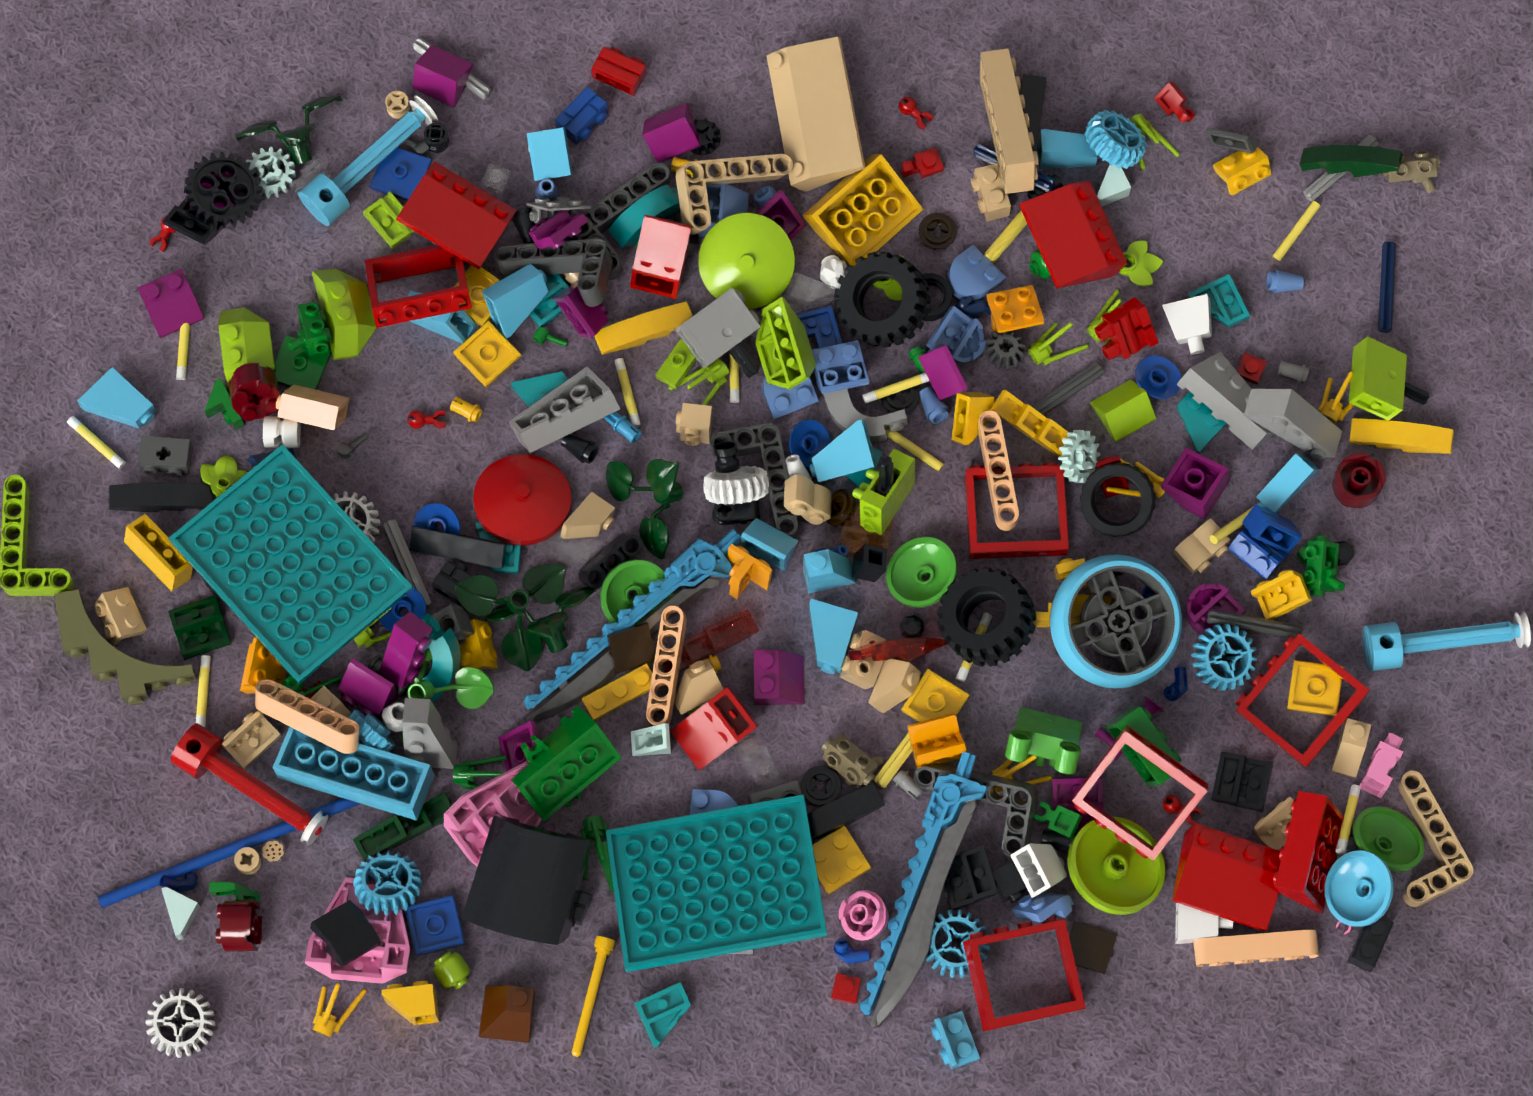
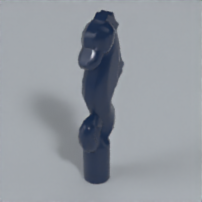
[955,296,991,319]

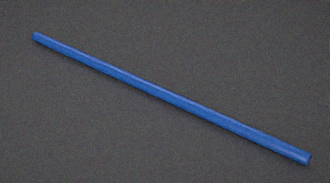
[98,798,360,908]

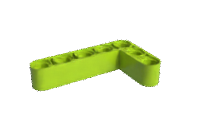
[0,475,74,596]

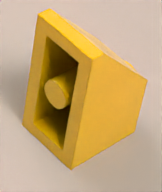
[951,392,994,445]

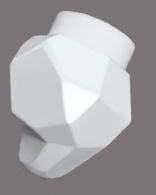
[820,255,847,290]
[382,702,404,732]

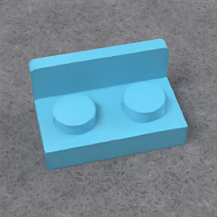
[931,1011,980,1070]

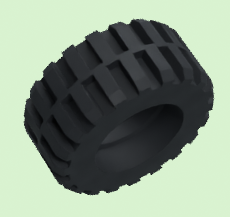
[834,251,931,348]
[937,567,1036,667]

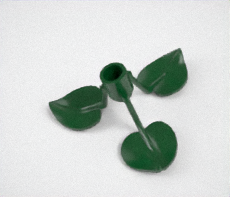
[236,96,342,164]
[606,459,683,559]
[455,564,565,671]
[485,587,597,653]

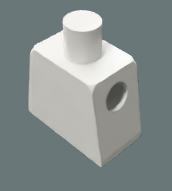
[1163,294,1212,355]
[1010,843,1067,898]
[1175,903,1233,944]

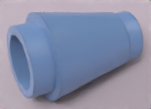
[535,179,559,201]
[1266,269,1304,293]
[919,387,949,424]

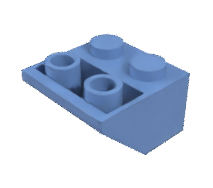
[698,184,749,237]
[812,340,869,394]

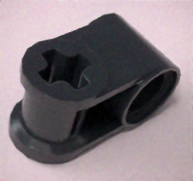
[713,500,761,525]

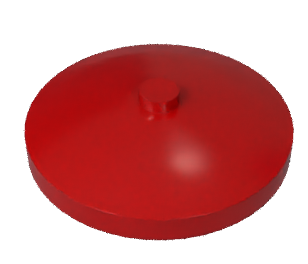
[473,454,571,545]

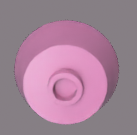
[839,890,889,940]

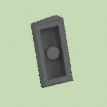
[1206,127,1260,153]

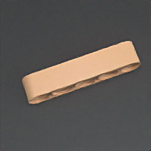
[978,410,1019,531]
[646,606,687,726]
[255,679,359,754]
[1193,930,1319,967]

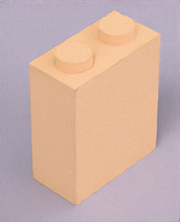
[276,385,350,430]

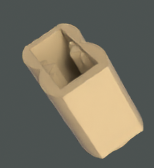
[784,474,832,525]
[1173,518,1231,575]

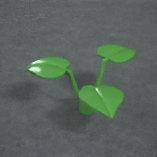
[400,647,494,742]

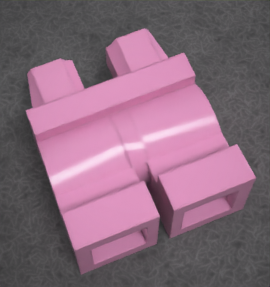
[1359,733,1403,798]

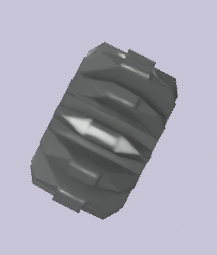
[985,330,1026,371]

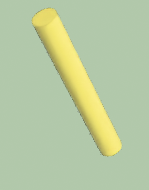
[1273,201,1320,261]
[885,429,944,472]
[1210,503,1258,544]

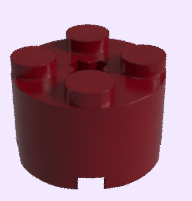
[229,363,280,421]
[1332,453,1385,508]
[216,900,262,952]

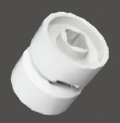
[263,416,301,448]

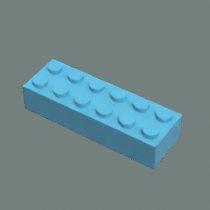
[273,727,435,820]

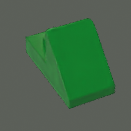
[205,378,244,430]

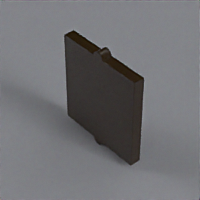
[607,622,655,674]
[1070,921,1117,974]

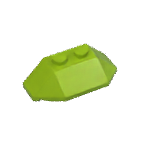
[312,268,376,360]
[755,297,816,390]
[218,307,275,393]

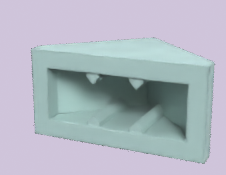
[1097,164,1131,206]
[631,723,671,756]
[161,887,201,940]

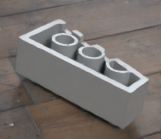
[1177,352,1274,450]
[509,367,620,453]
[1244,389,1342,460]

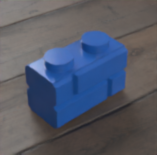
[555,87,609,145]
[1243,504,1302,554]
[1228,528,1288,580]

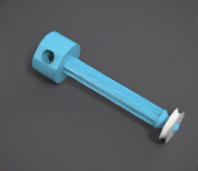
[298,95,438,227]
[1362,611,1531,671]

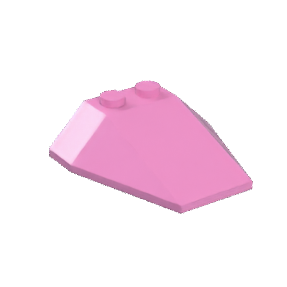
[444,761,542,867]
[305,877,410,984]

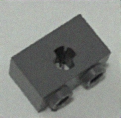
[138,435,193,477]

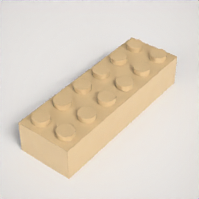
[980,48,1038,194]

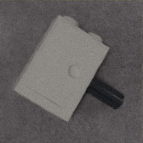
[675,288,761,378]

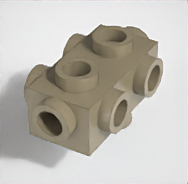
[1382,151,1440,193]
[821,734,883,789]

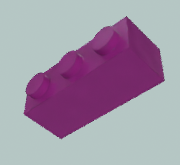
[379,612,433,689]

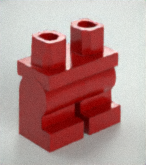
[1094,297,1159,360]

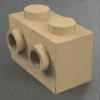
[971,163,1011,222]
[676,403,712,446]
[839,630,891,689]

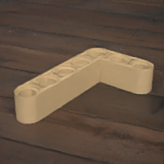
[676,154,793,235]
[1398,770,1473,907]

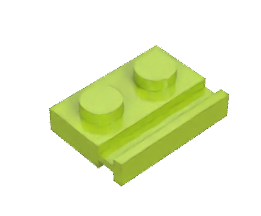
[363,192,415,250]

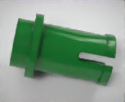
[908,346,926,374]

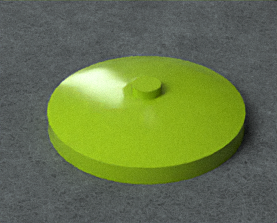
[698,212,795,309]
[1067,817,1165,915]

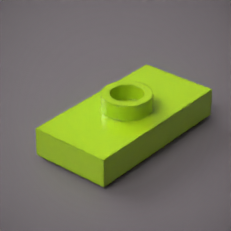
[655,339,697,389]

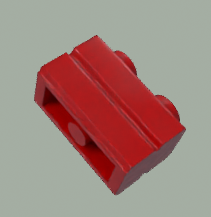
[591,47,647,96]

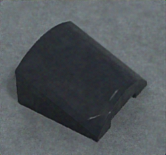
[461,814,591,945]

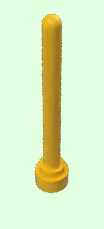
[572,936,616,1057]

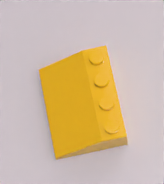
[802,154,924,266]

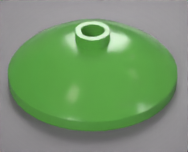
[886,537,958,607]
[600,559,673,627]
[1353,806,1424,872]

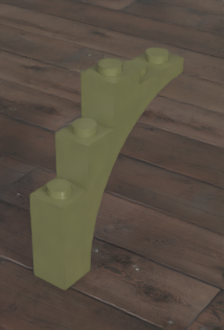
[54,589,197,705]

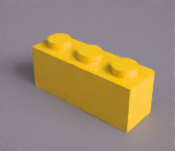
[124,514,193,591]

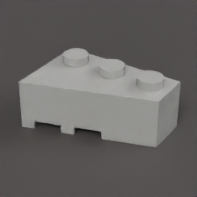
[402,698,458,769]

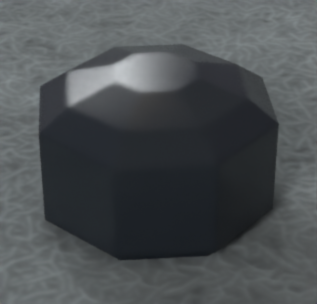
[1335,541,1354,566]
[900,615,924,641]

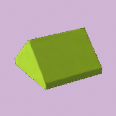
[1090,379,1156,443]

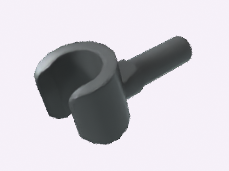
[404,138,431,157]
[337,433,369,459]

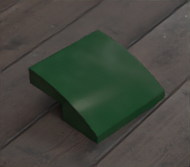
[168,595,231,660]

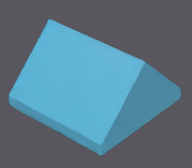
[527,127,573,181]
[741,518,798,572]

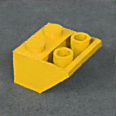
[381,981,439,1025]

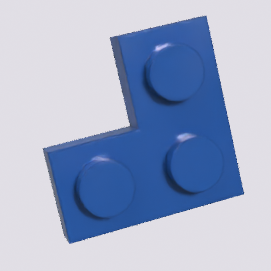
[796,306,842,348]

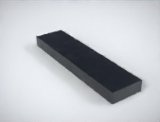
[1020,74,1046,151]
[409,525,507,569]

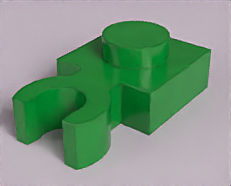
[1034,802,1082,839]

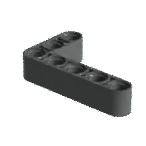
[572,163,670,280]
[494,239,612,307]
[710,423,798,539]
[914,762,1038,858]

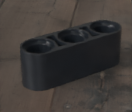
[578,532,644,589]

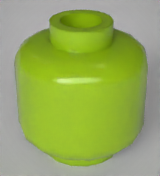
[433,950,470,990]

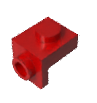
[1096,456,1129,498]

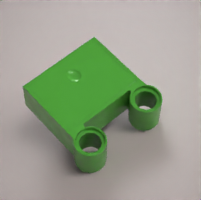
[1005,707,1083,774]

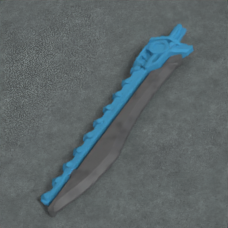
[523,529,741,722]
[860,752,988,1028]

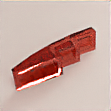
[661,609,759,673]
[847,637,948,661]

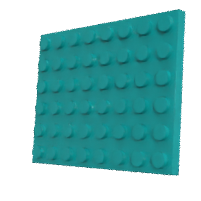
[169,444,413,684]
[606,794,828,972]

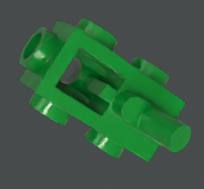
[288,301,331,356]
[1302,536,1345,597]

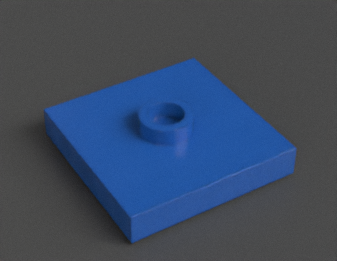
[370,148,432,201]
[406,895,465,956]

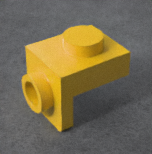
[1054,558,1088,588]

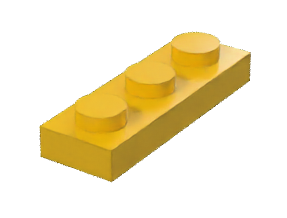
[582,663,652,721]

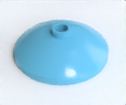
[1325,851,1394,927]

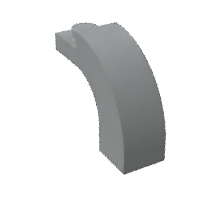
[824,389,908,442]

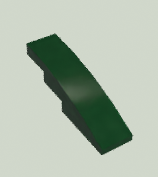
[1300,145,1403,178]
[353,792,452,861]

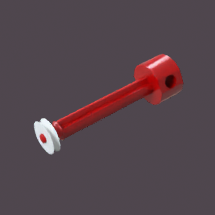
[171,723,329,846]

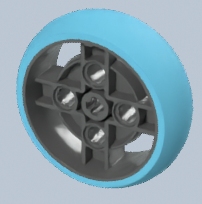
[1050,554,1182,688]

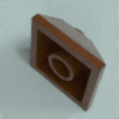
[479,985,536,1043]

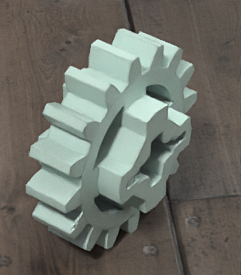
[246,147,296,199]
[1058,430,1101,483]

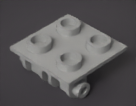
[526,197,591,223]

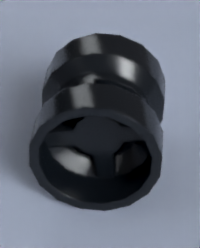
[424,122,449,153]
[713,441,740,473]

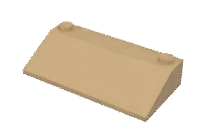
[766,37,865,192]

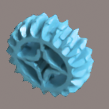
[1084,110,1147,169]
[1191,624,1258,691]
[353,850,422,916]
[925,910,990,978]

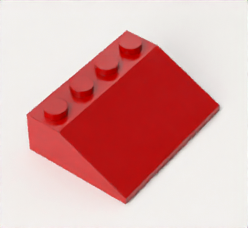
[396,161,517,270]
[1019,180,1127,289]
[1273,791,1344,914]
[1172,823,1281,932]

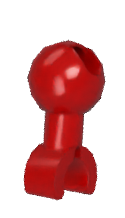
[898,97,933,130]
[149,216,176,252]
[407,410,446,429]
[1162,795,1202,825]

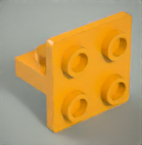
[987,285,1044,333]
[727,544,772,599]
[240,637,287,694]
[907,713,967,769]

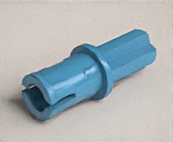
[603,411,642,444]

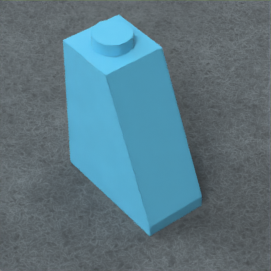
[1037,129,1101,169]
[482,264,548,339]
[407,291,477,344]
[77,367,156,428]
[810,419,877,482]
[1256,453,1321,513]
[803,549,856,594]
[809,599,858,674]

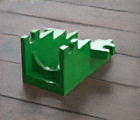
[511,706,622,821]

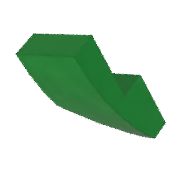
[209,882,260,902]

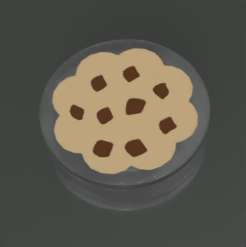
[260,839,287,865]

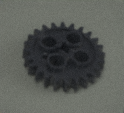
[184,152,263,228]

